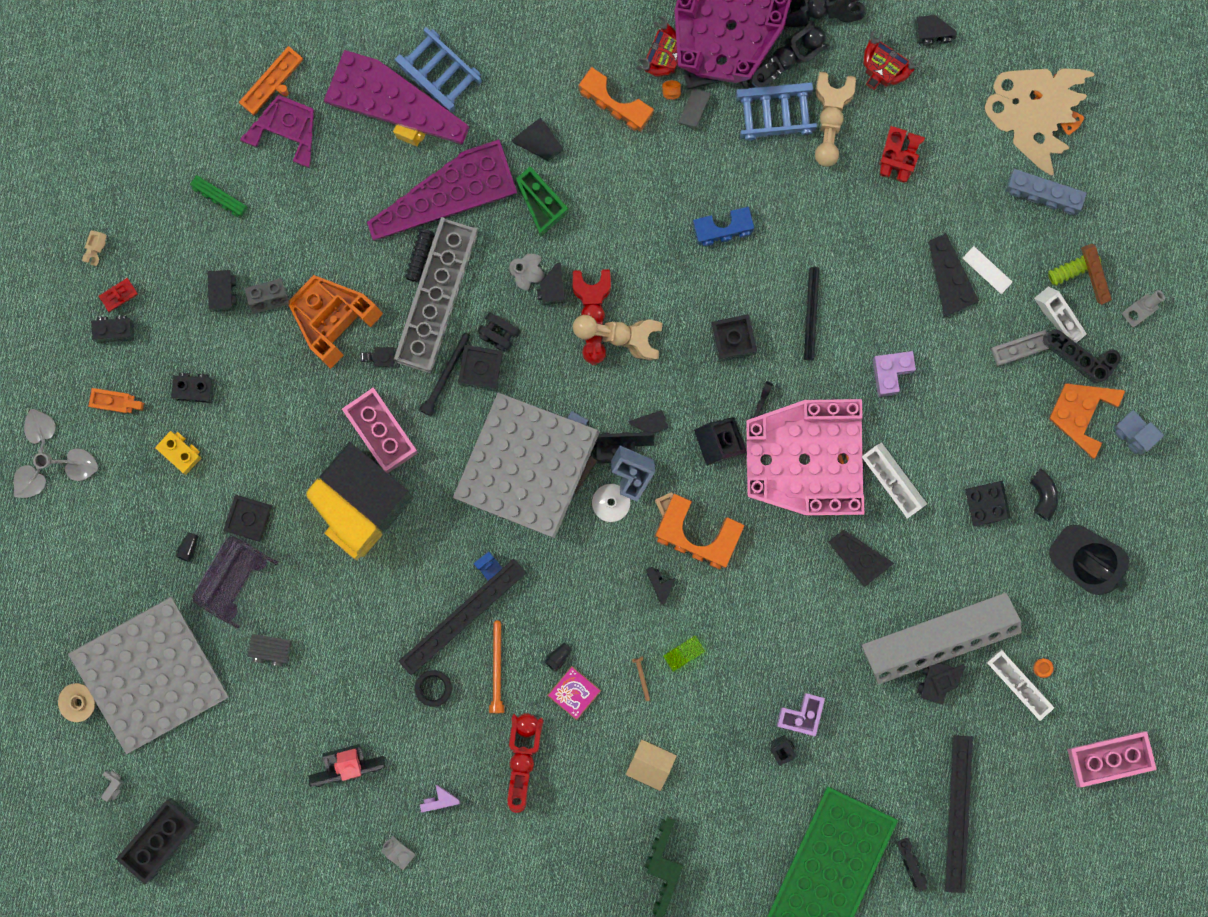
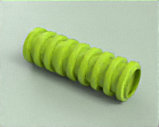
[1048,255,1101,286]

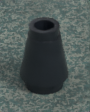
[176,532,199,562]
[544,643,572,672]

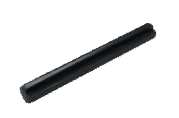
[804,267,820,361]

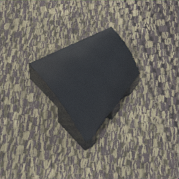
[512,118,563,162]

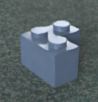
[1113,410,1164,455]
[611,446,655,501]

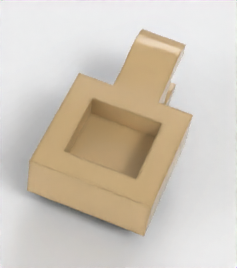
[82,230,107,266]

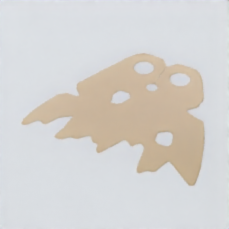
[985,69,1094,175]

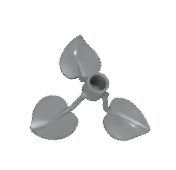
[14,409,98,498]

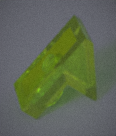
[663,635,706,672]

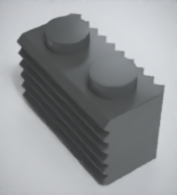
[248,634,292,667]

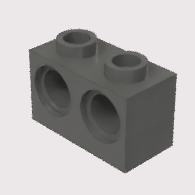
[245,278,290,314]

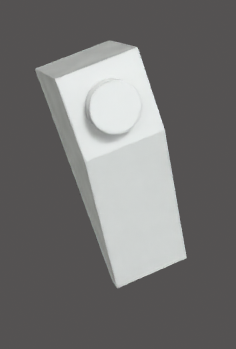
[1034,286,1087,343]

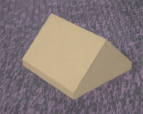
[625,739,676,791]

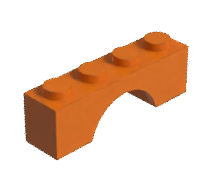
[579,67,654,132]

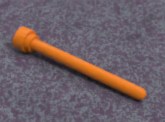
[489,620,504,713]

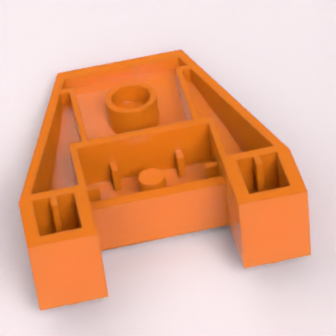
[289,275,383,369]

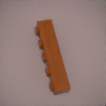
[1081,244,1112,304]

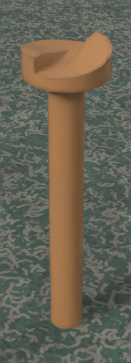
[632,656,650,701]

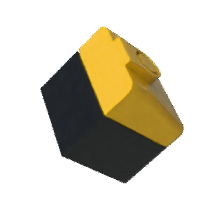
[306,441,414,560]

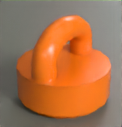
[662,80,681,100]

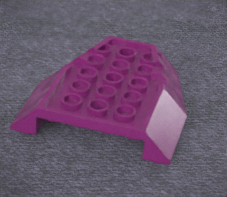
[674,0,791,83]

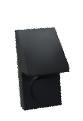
[646,566,675,606]

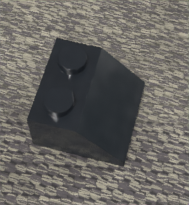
[694,417,747,466]

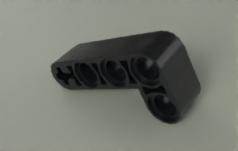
[1043,329,1121,383]

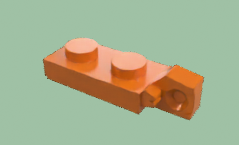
[88,388,144,414]

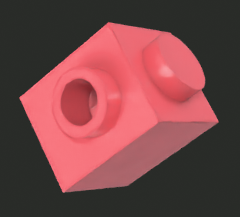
[334,748,361,781]

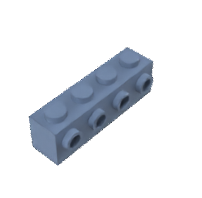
[1005,169,1087,215]

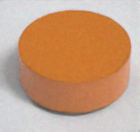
[1033,658,1053,678]

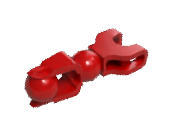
[573,269,611,365]
[507,713,544,813]

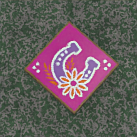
[547,666,601,720]

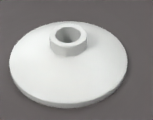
[592,484,630,522]

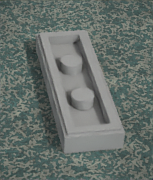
[991,330,1049,366]

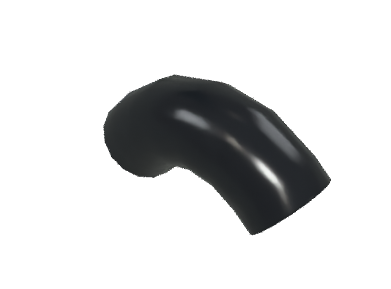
[1029,468,1058,521]

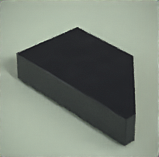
[629,410,668,433]
[931,663,966,695]

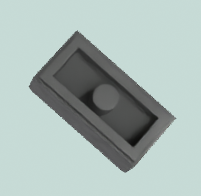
[678,88,711,130]

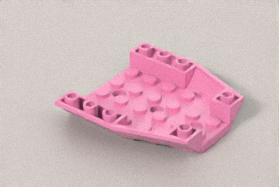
[746,399,864,516]

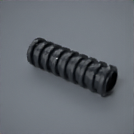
[405,229,435,282]

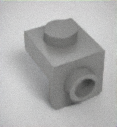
[101,770,124,802]
[381,836,415,870]

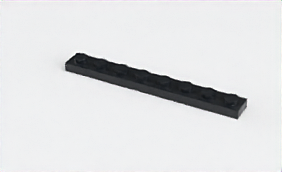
[398,559,527,676]
[944,735,973,893]

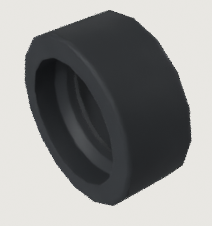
[415,670,452,707]

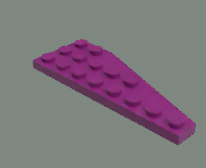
[324,50,469,145]
[367,140,517,241]

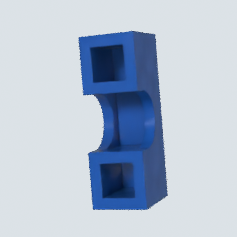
[693,206,754,247]

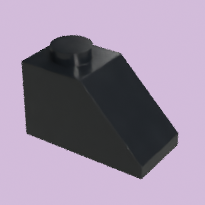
[537,262,565,305]

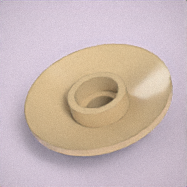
[58,683,95,722]

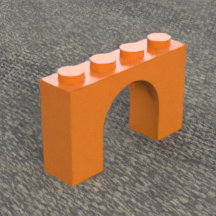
[654,494,744,570]

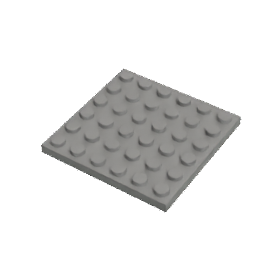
[453,393,600,538]
[68,596,229,754]

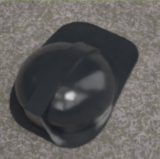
[1049,525,1130,595]

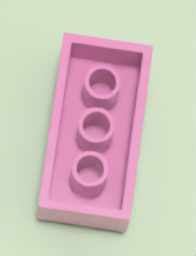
[342,387,418,473]
[1067,731,1157,787]

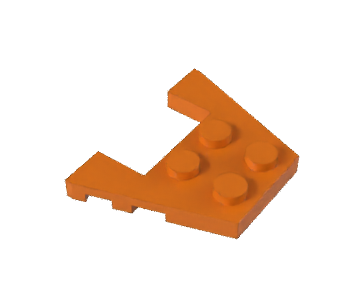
[1049,384,1125,459]

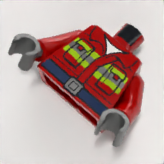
[636,16,678,77]
[864,29,922,90]

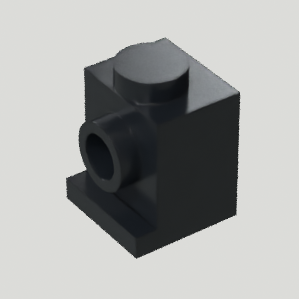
[770,735,797,766]

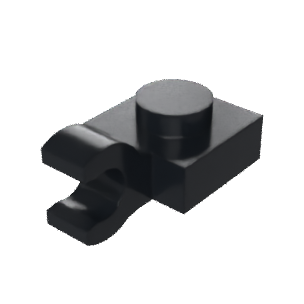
[361,347,394,367]

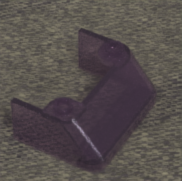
[192,535,278,629]

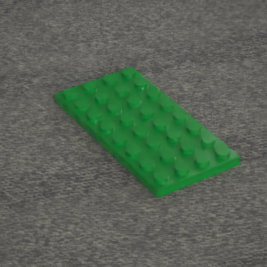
[767,786,898,917]

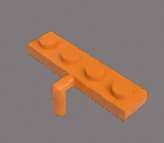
[239,46,303,116]

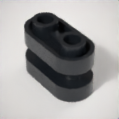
[477,312,521,352]

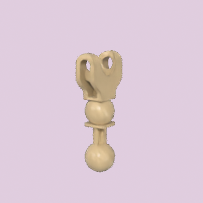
[815,72,856,167]
[573,315,663,360]

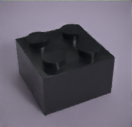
[710,314,757,362]

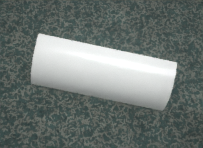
[862,442,927,519]
[987,649,1054,721]

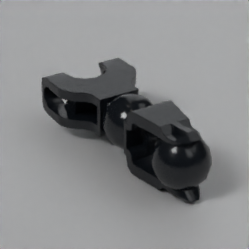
[784,0,866,27]
[741,21,829,89]

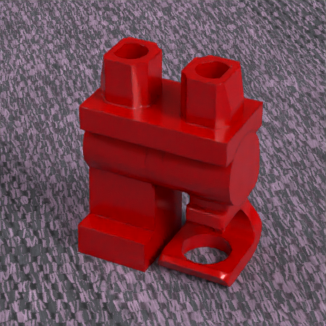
[879,126,925,183]

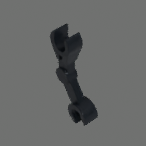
[750,381,773,419]

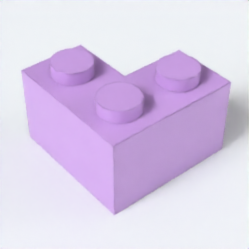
[873,351,916,397]
[776,694,825,736]

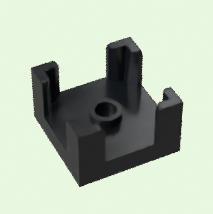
[458,345,503,392]

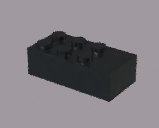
[116,798,200,885]

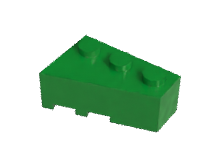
[516,166,569,237]

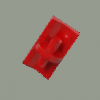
[98,278,138,313]

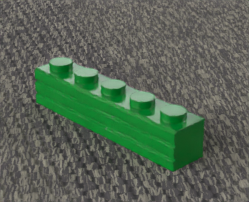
[190,175,247,217]

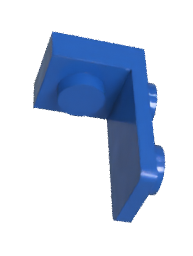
[474,552,502,581]

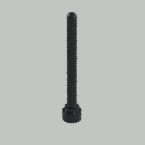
[419,333,470,417]

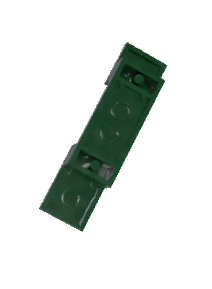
[644,816,683,917]

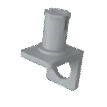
[1122,290,1165,327]

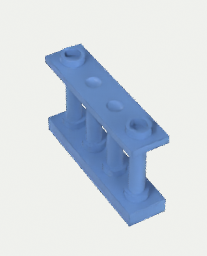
[395,27,482,113]
[736,83,817,140]

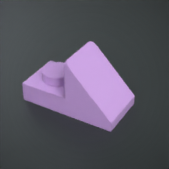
[420,785,461,812]

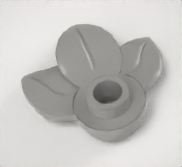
[509,254,545,291]

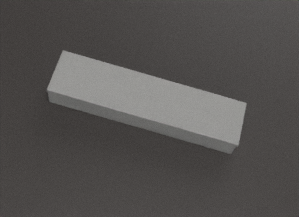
[394,217,479,374]
[862,593,1022,685]

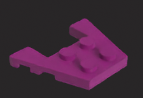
[240,95,314,168]

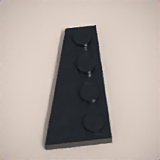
[928,233,979,318]

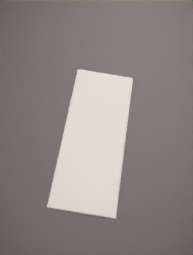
[963,246,1012,294]

